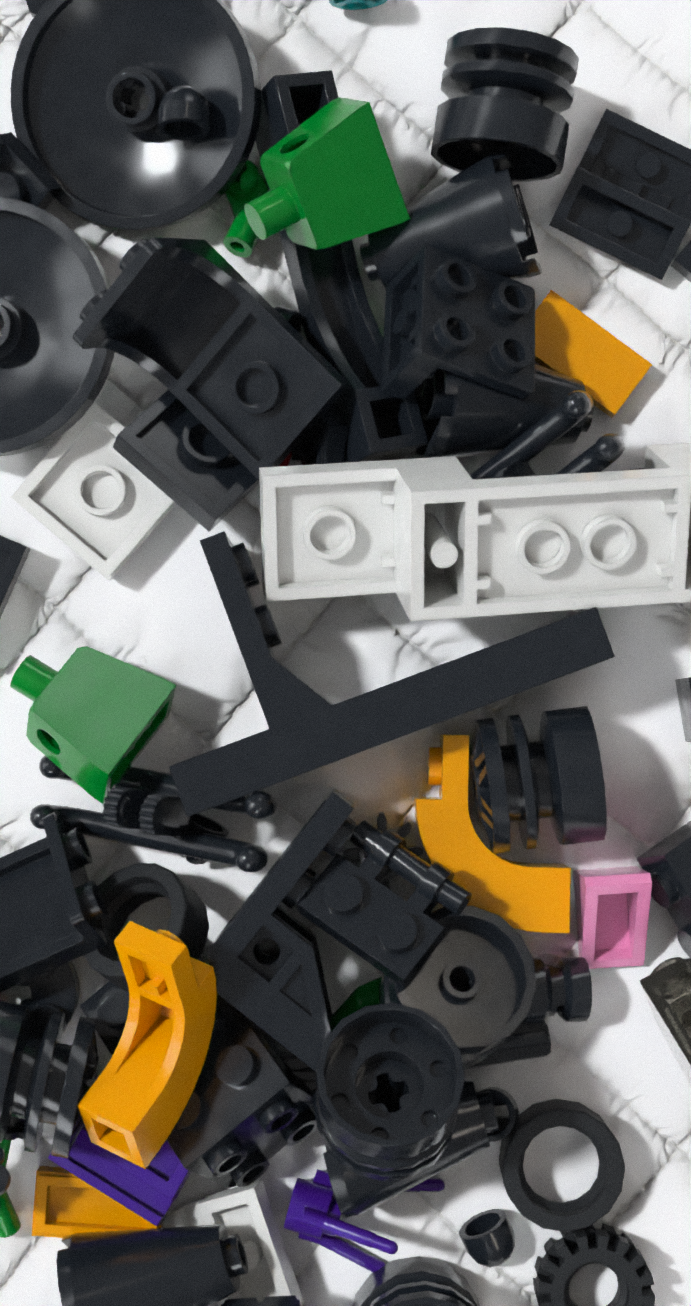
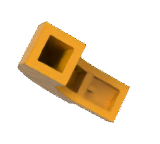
[414,734,571,933]
[77,921,217,1169]

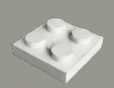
[10,402,176,581]

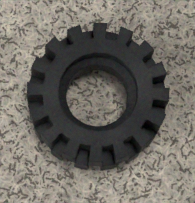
[533,1223,655,1306]

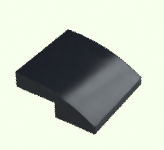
[549,108,691,280]

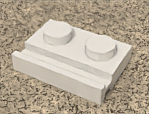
[171,1180,304,1306]

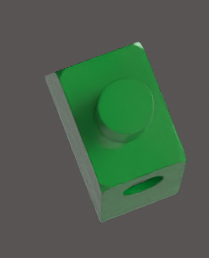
[244,97,410,250]
[10,646,176,804]

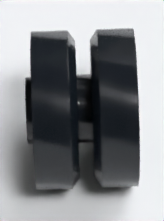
[379,906,537,1068]

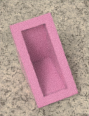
[573,866,652,969]

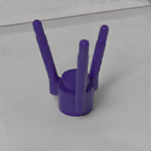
[283,1169,445,1272]

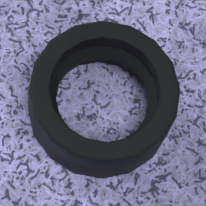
[83,863,209,993]
[498,1099,625,1232]

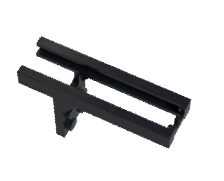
[169,531,615,817]

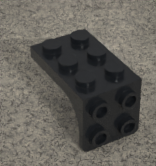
[73,237,350,480]
[80,952,317,1188]

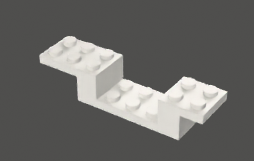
[259,442,691,621]

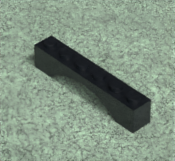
[255,70,428,463]

